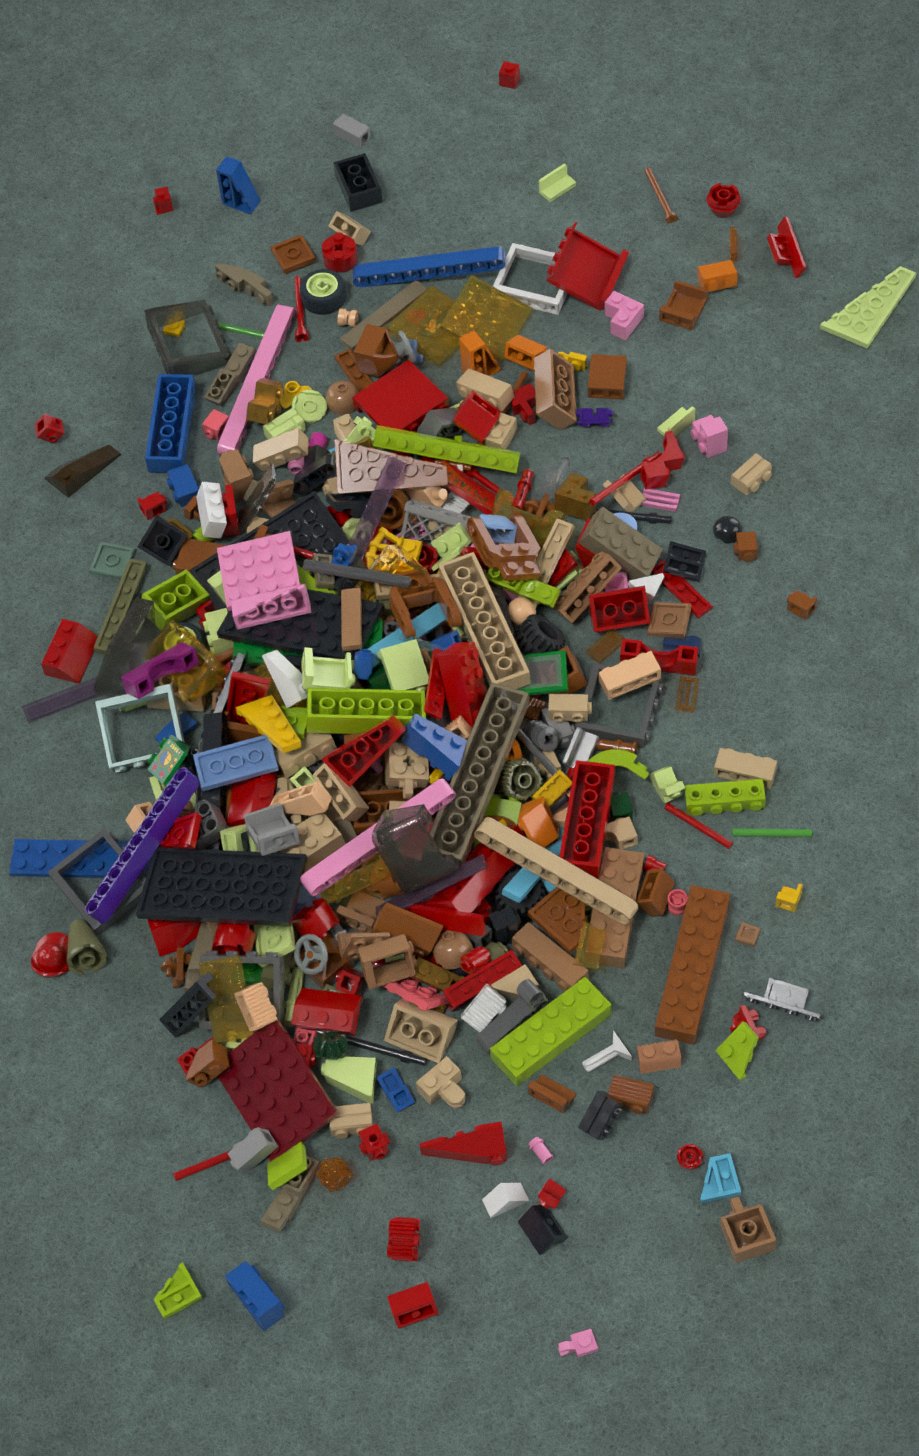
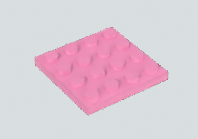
[217,531,300,611]

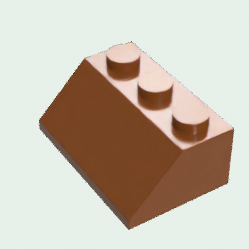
[371,903,443,957]

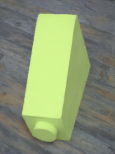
[321,1056,377,1104]

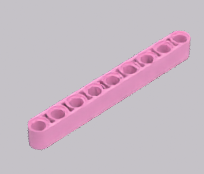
[300,778,456,896]

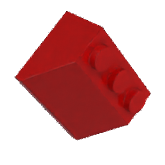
[589,585,650,632]
[41,619,98,684]
[227,772,277,827]
[291,988,362,1036]

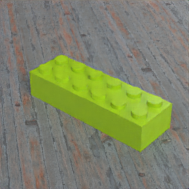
[307,688,426,735]
[490,977,612,1087]

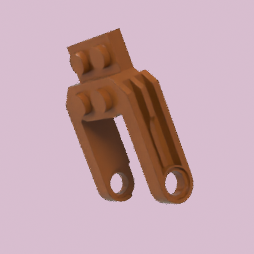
[466,515,541,581]
[389,567,462,639]

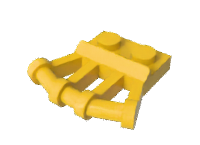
[365,527,423,574]

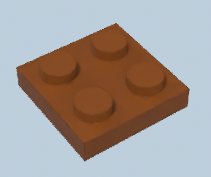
[270,234,316,274]

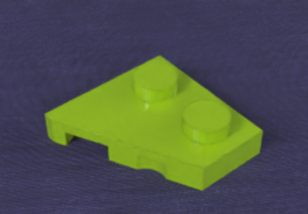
[715,1022,759,1080]

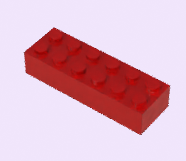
[559,760,615,879]
[426,825,526,913]

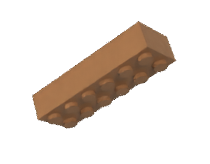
[584,847,644,968]

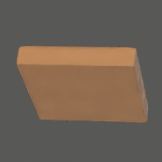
[647,602,692,638]

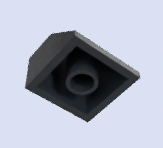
[137,515,188,566]

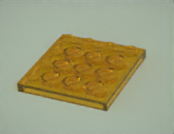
[439,275,532,362]
[386,285,485,368]

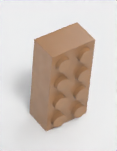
[534,349,576,430]

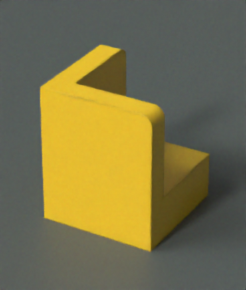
[775,884,803,913]

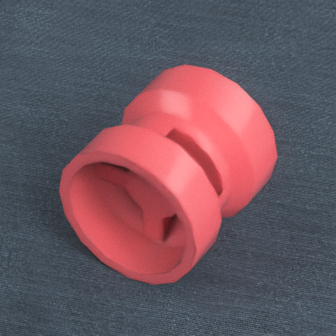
[668,889,688,915]

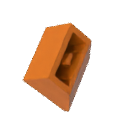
[517,796,560,848]

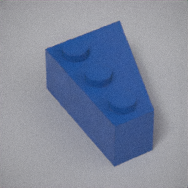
[216,156,261,215]
[401,713,467,781]
[225,1261,285,1332]

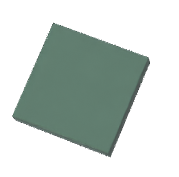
[89,542,136,579]

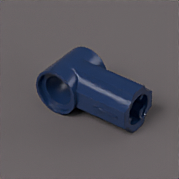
[663,635,701,659]

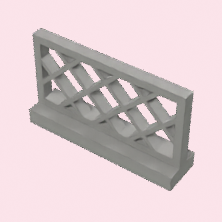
[401,499,473,555]

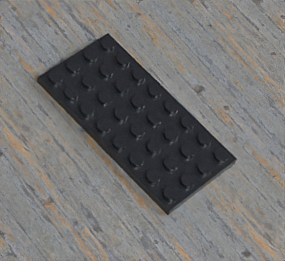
[190,491,352,612]
[217,589,385,660]
[135,847,308,926]

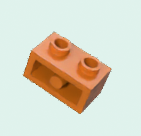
[697,260,737,292]
[504,335,547,371]

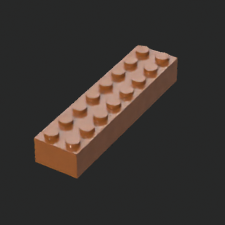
[655,885,731,1045]

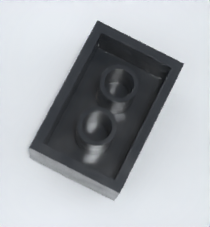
[333,153,383,212]

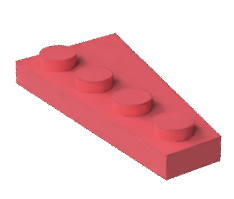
[372,966,449,1010]

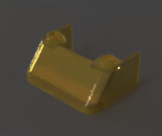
[355,544,427,601]

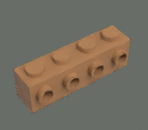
[553,551,622,623]
[512,922,589,992]

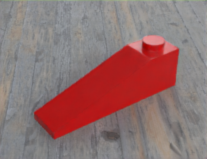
[147,919,201,957]
[419,1121,507,1166]

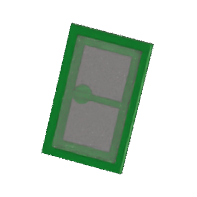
[486,650,568,695]

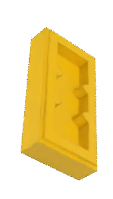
[532,769,572,807]

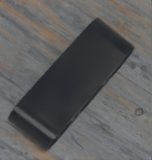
[293,454,337,495]

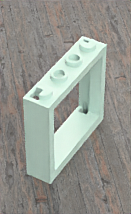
[95,684,185,773]

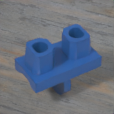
[331,543,358,577]

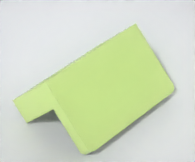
[539,164,576,202]
[657,406,695,436]

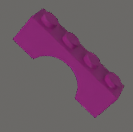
[121,642,199,699]

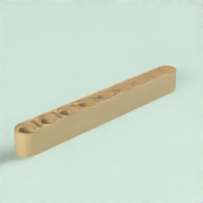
[474,817,638,925]

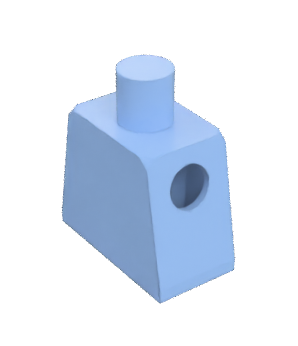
[479,514,517,543]

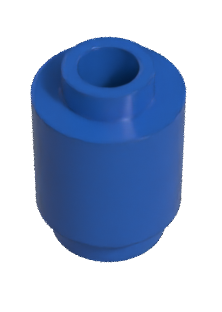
[353,649,374,679]

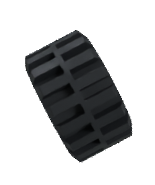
[514,614,565,654]
[495,869,545,924]

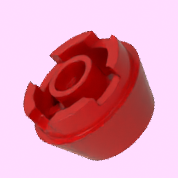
[706,183,741,218]

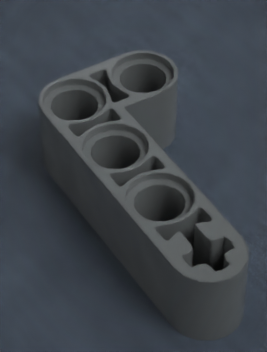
[184,800,228,849]
[476,979,549,1055]

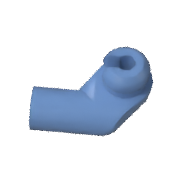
[409,339,425,364]

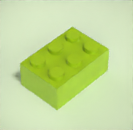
[140,569,209,630]

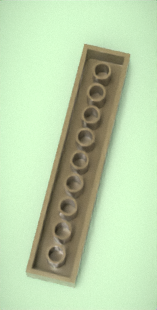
[424,682,529,870]

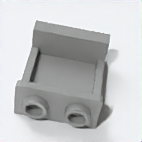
[244,803,300,856]

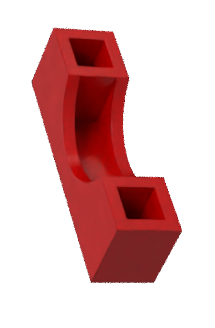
[620,639,699,676]

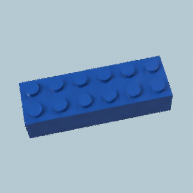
[145,374,196,473]

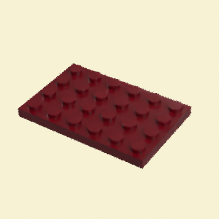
[217,1018,339,1162]

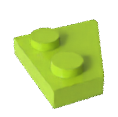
[153,1262,202,1320]

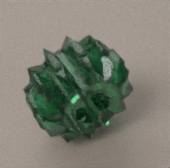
[313,1031,348,1061]

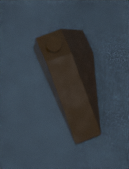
[44,444,121,498]

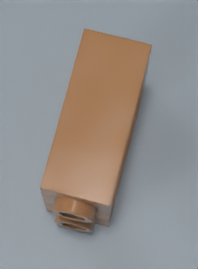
[357,934,417,990]

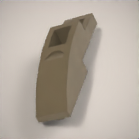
[215,264,274,307]
[204,342,256,405]
[260,1156,319,1233]

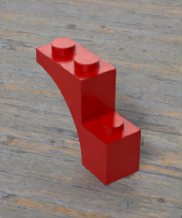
[640,431,685,490]

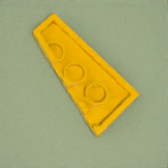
[236,695,302,754]

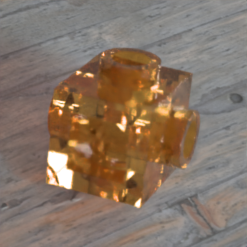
[315,1156,354,1192]

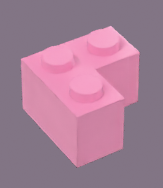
[605,291,644,340]
[690,415,728,458]

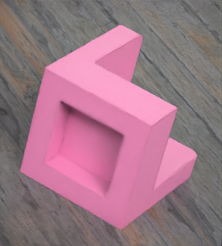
[603,571,628,592]

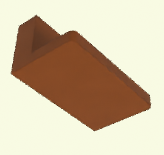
[528,1075,576,1114]

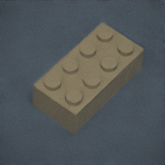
[578,507,663,580]

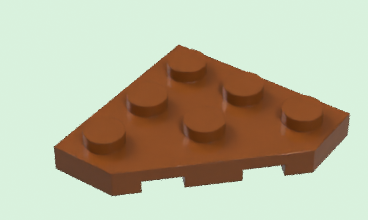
[528,887,585,954]

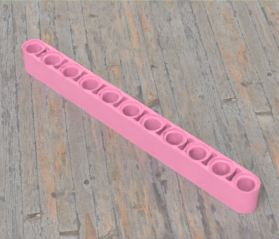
[217,304,296,455]

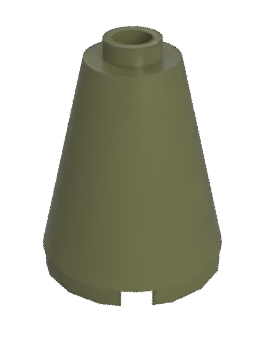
[67,919,107,975]

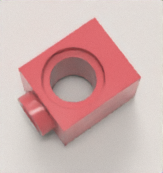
[202,409,229,441]

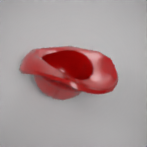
[30,932,69,978]

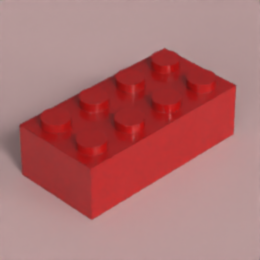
[438,642,487,728]

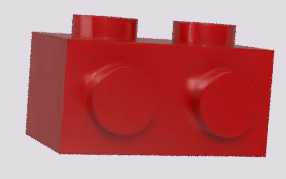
[387,1281,439,1329]

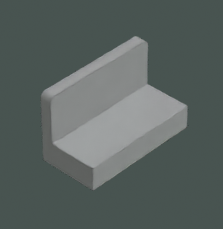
[563,727,599,768]

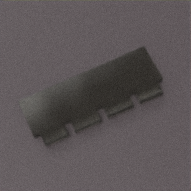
[237,464,276,532]

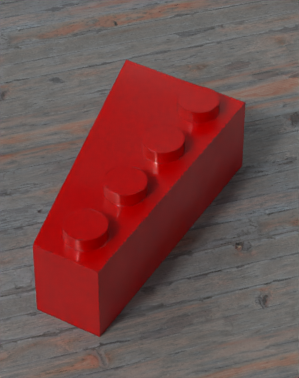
[321,715,407,787]

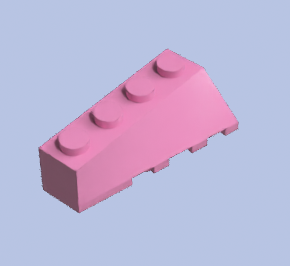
[231,584,312,630]

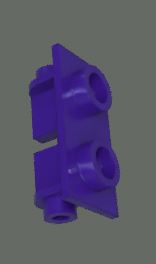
[576,408,613,427]

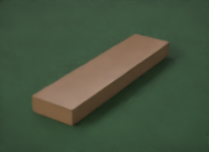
[341,588,362,651]

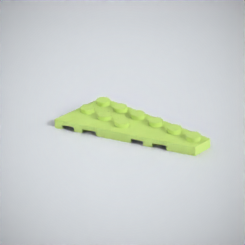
[820,266,916,349]

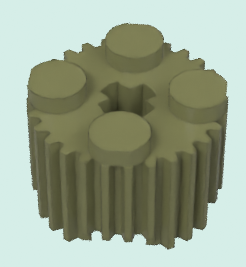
[497,759,542,800]

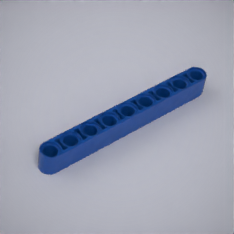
[353,247,505,287]

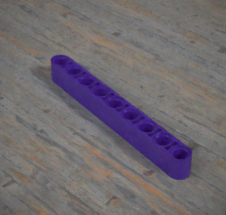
[85,767,200,924]

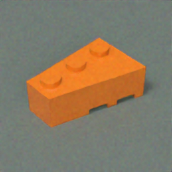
[459,331,502,376]

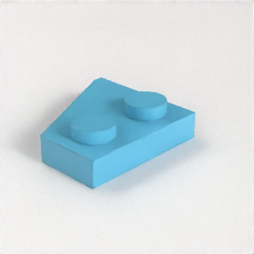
[700,1153,741,1204]

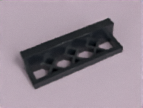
[159,971,216,1038]

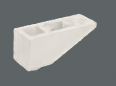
[262,650,307,708]

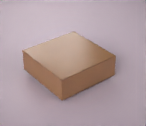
[735,922,761,947]

